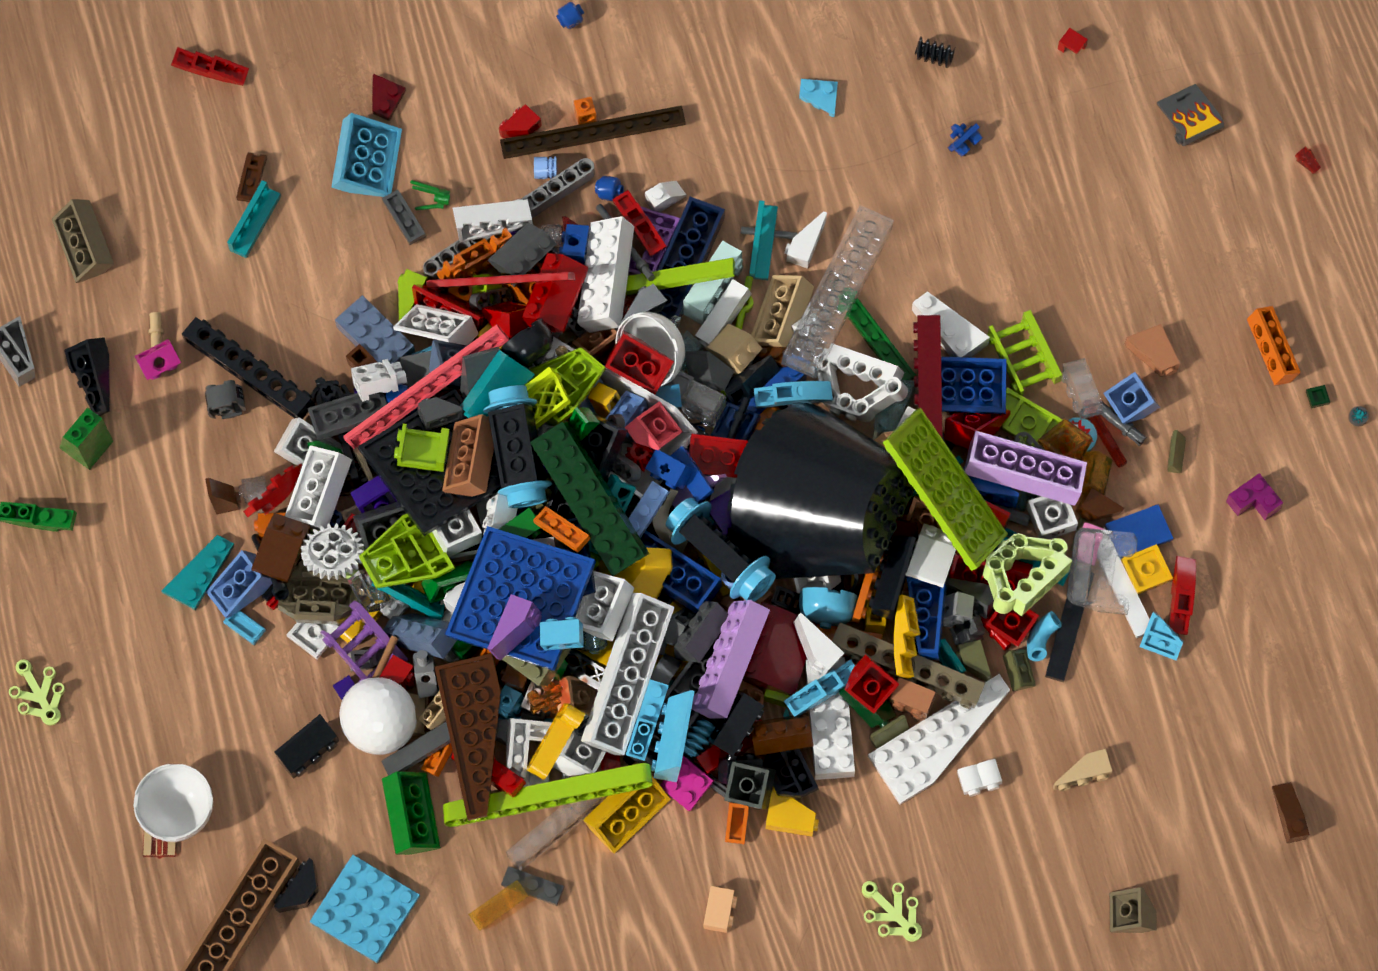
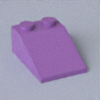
[487,594,542,660]

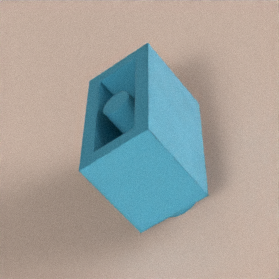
[540,617,584,651]

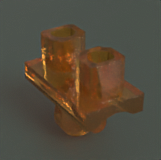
[527,681,563,715]

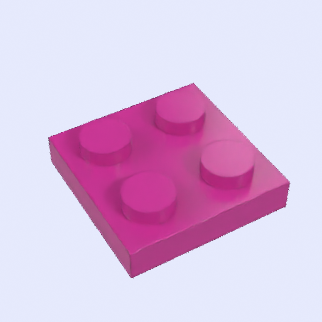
[660,756,715,812]

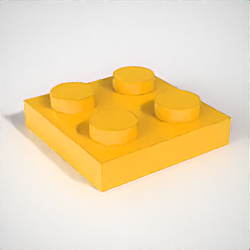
[1121,544,1173,594]

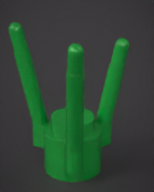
[410,180,450,210]

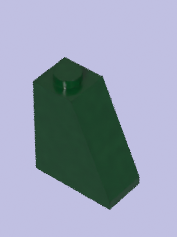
[839,688,896,728]

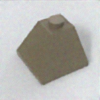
[1109,887,1157,933]

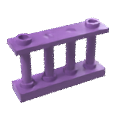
[320,601,408,682]

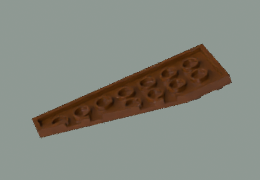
[435,653,501,821]

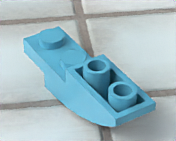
[754,381,833,409]
[626,679,669,761]

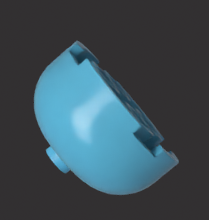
[799,587,858,629]

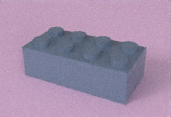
[335,295,415,364]

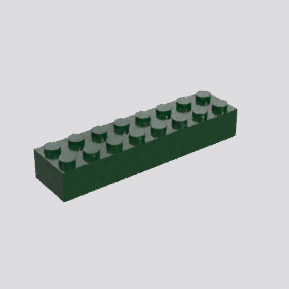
[530,420,650,576]

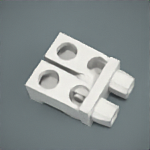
[351,359,407,401]

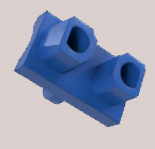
[947,123,982,157]

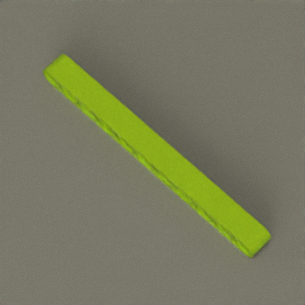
[443,763,653,827]

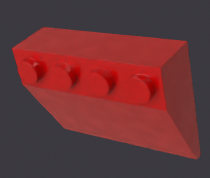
[412,285,489,340]

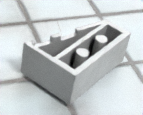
[0,316,35,387]

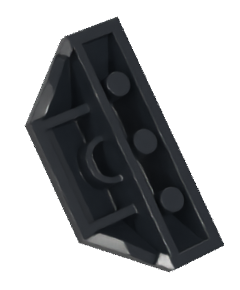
[763,749,819,798]

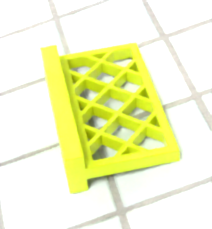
[525,367,571,429]

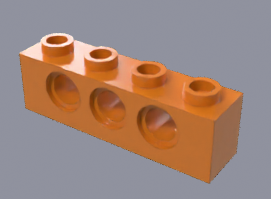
[1247,306,1301,386]

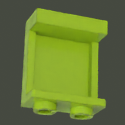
[394,423,449,472]

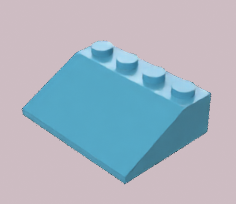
[331,113,402,197]
[651,690,695,782]

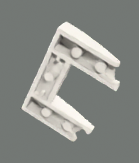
[506,718,569,779]

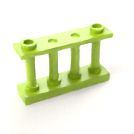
[987,310,1062,396]

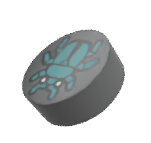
[1349,406,1369,426]

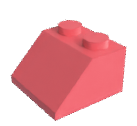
[625,401,683,450]

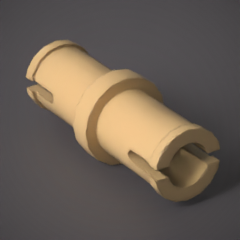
[148,312,164,347]

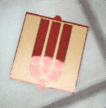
[143,831,176,859]

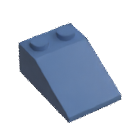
[206,550,272,619]

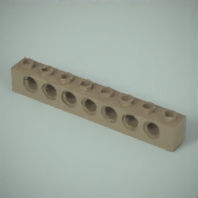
[832,623,985,709]

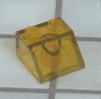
[1069,451,1113,495]

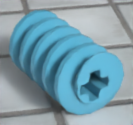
[683,718,715,761]

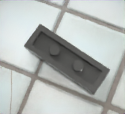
[382,190,426,245]
[501,866,564,906]

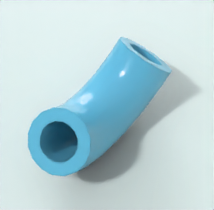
[1027,611,1062,661]

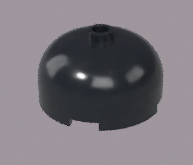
[500,318,553,368]

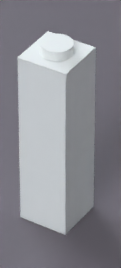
[695,279,752,348]

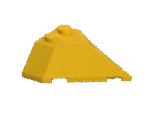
[599,547,673,599]

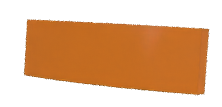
[725,802,749,844]

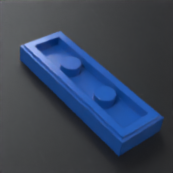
[670,446,714,503]

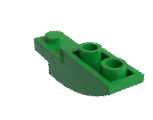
[0,502,77,532]

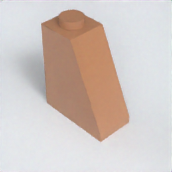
[1125,324,1180,377]

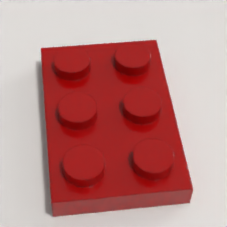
[689,434,748,478]

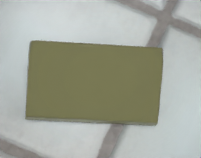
[1167,430,1186,474]
[1003,649,1036,691]
[869,715,909,749]

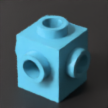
[499,685,524,719]

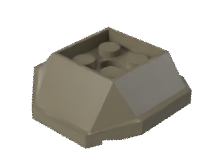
[278,560,361,625]

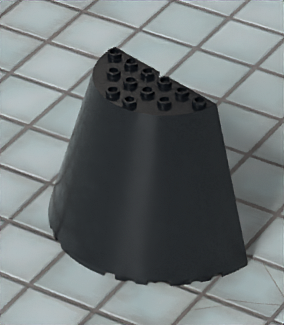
[728,403,915,579]

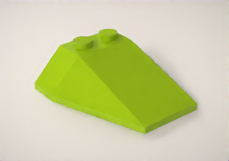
[524,347,606,426]
[359,513,455,589]

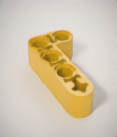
[526,703,585,780]

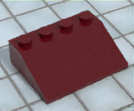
[742,602,817,696]

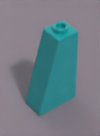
[460,349,535,418]

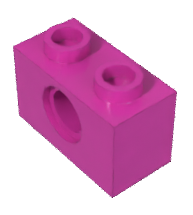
[134,339,181,380]

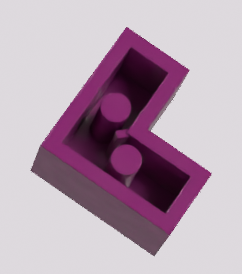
[1226,473,1283,520]

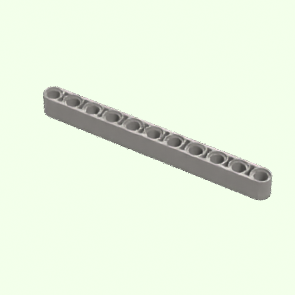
[423,158,595,280]

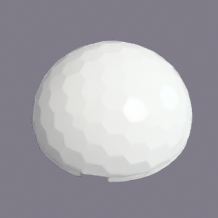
[615,312,685,386]
[339,677,417,755]
[133,764,213,842]

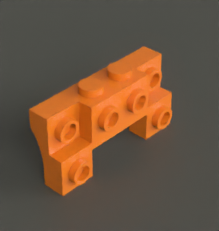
[437,228,512,279]

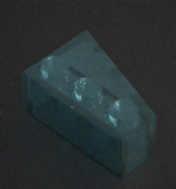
[873,380,916,439]

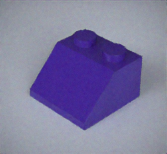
[351,476,398,513]

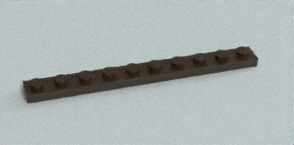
[500,105,686,159]

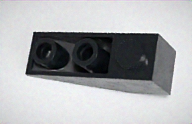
[725,355,781,406]

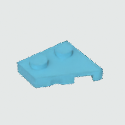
[799,79,838,117]

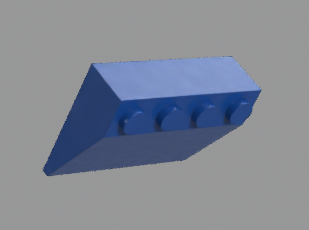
[941,357,1006,414]

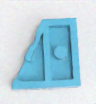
[1140,611,1183,660]

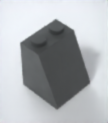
[399,351,461,392]

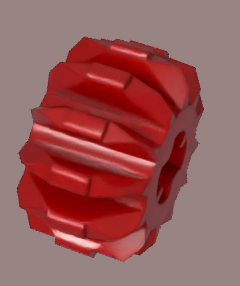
[625,442,655,472]

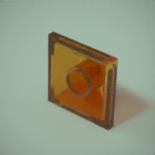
[1038,418,1092,461]

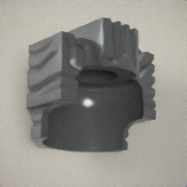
[950,610,985,645]

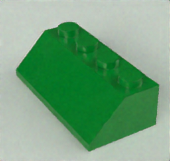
[421,561,473,604]
[382,771,441,855]

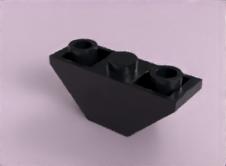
[274,858,319,913]

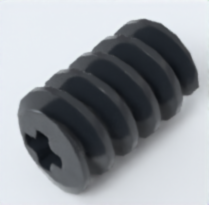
[915,36,956,68]

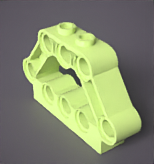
[983,533,1073,616]

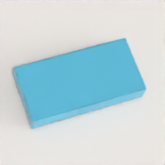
[223,611,266,645]

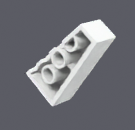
[453,199,533,243]
[912,292,990,358]

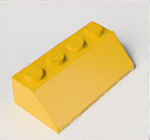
[583,774,671,853]

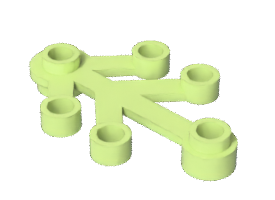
[9,659,65,725]
[862,881,922,942]

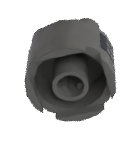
[205,380,246,419]

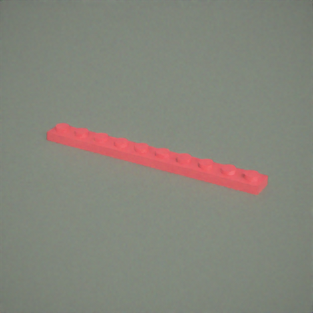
[343,324,509,449]

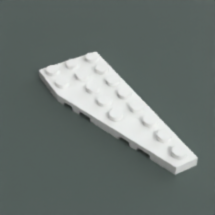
[868,674,1010,805]

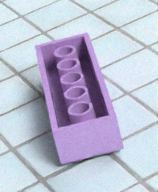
[964,431,1087,506]
[691,600,770,719]

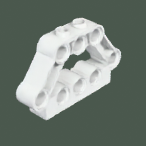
[813,344,908,422]

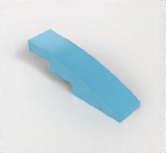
[784,659,855,717]

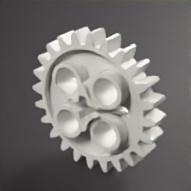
[301,523,365,580]

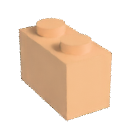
[703,886,737,933]

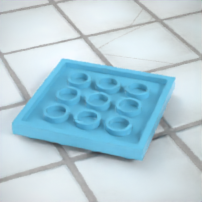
[310,855,420,963]

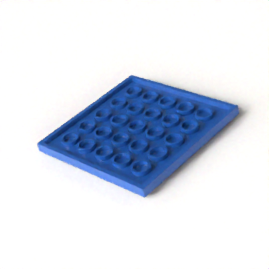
[445,526,596,671]

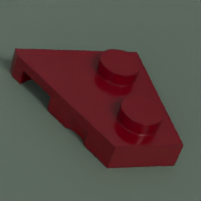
[372,74,406,121]

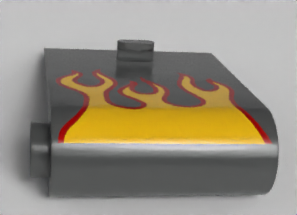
[1157,84,1224,146]

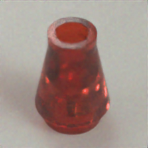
[1295,146,1321,174]

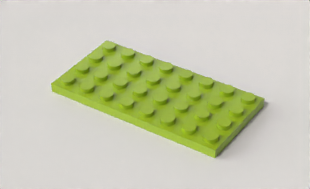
[882,408,1008,571]

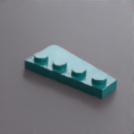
[161,535,235,610]

